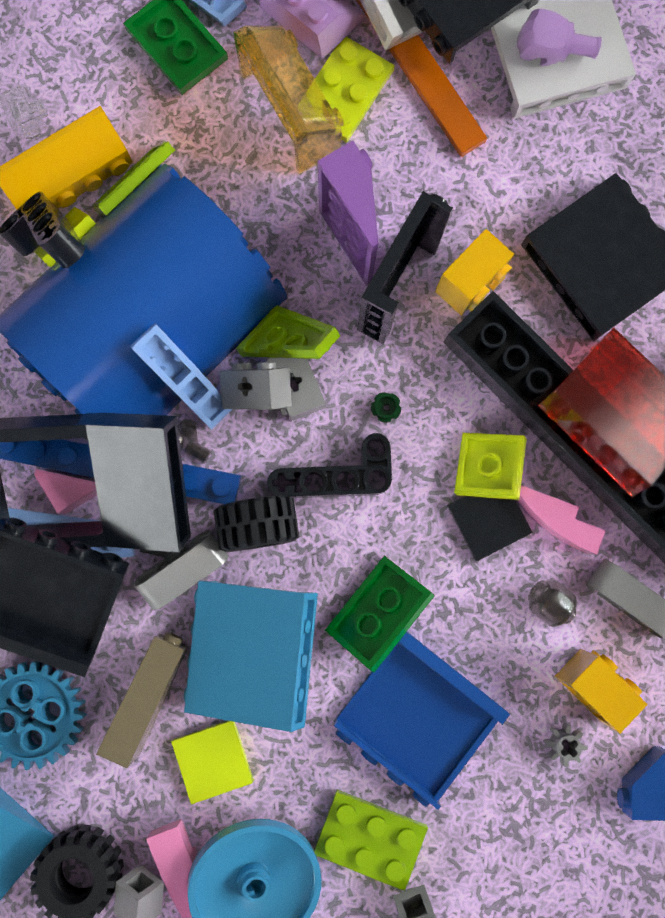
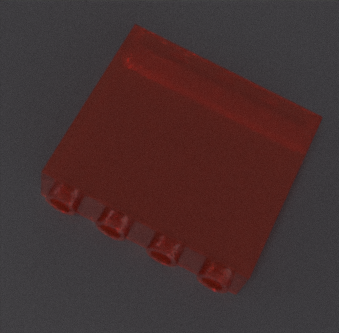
[538,328,665,497]

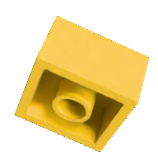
[435,229,515,316]
[555,649,648,734]

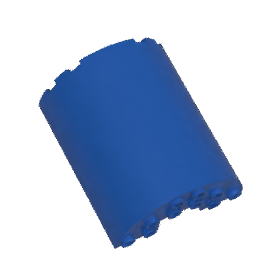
[0,163,288,415]

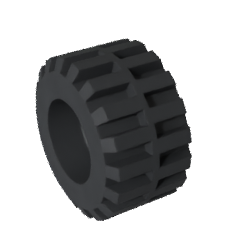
[213,495,300,552]
[30,824,124,918]

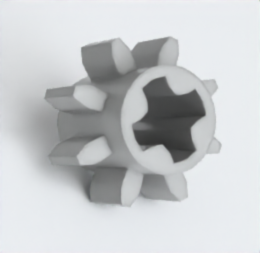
[543,723,588,767]

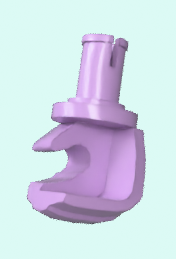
[517,9,602,66]

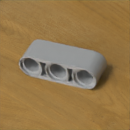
[134,530,229,610]
[586,559,665,639]

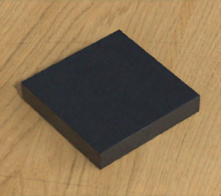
[447,496,533,561]

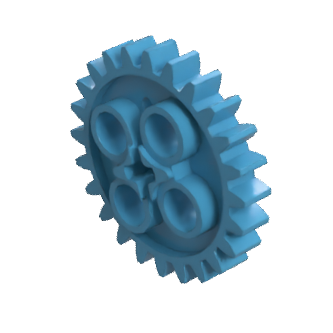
[0,661,87,770]

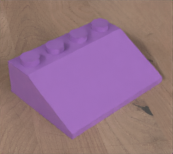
[318,140,378,286]

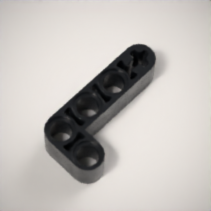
[0,192,85,268]
[267,433,392,498]

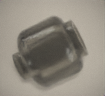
[528,579,577,627]

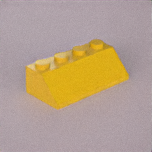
[0,106,133,209]

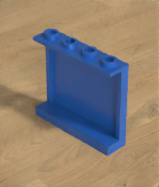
[334,632,510,810]

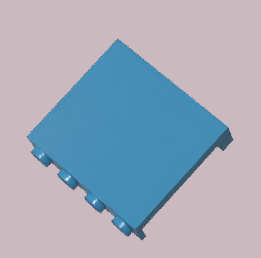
[184,581,318,732]

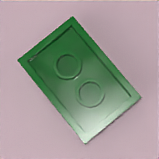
[123,0,228,95]
[325,555,435,673]

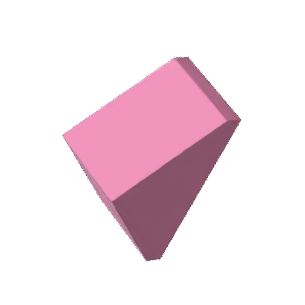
[34,469,97,514]

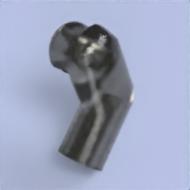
[178,419,212,464]

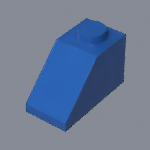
[617,746,665,821]

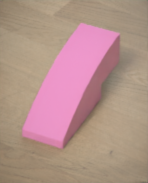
[517,485,606,555]
[146,819,197,918]

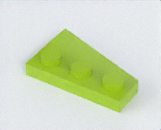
[236,305,340,359]

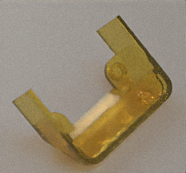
[233,25,344,175]

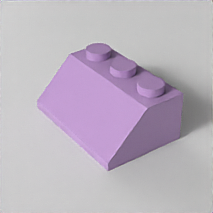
[259,0,365,59]

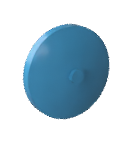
[187,819,322,918]

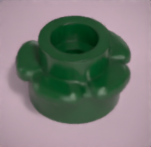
[371,392,401,423]

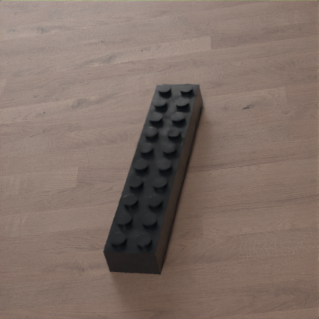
[443,291,665,564]

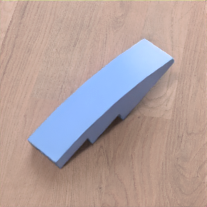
[130,323,232,430]

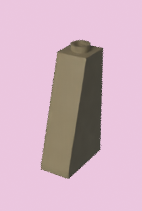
[96,632,188,768]

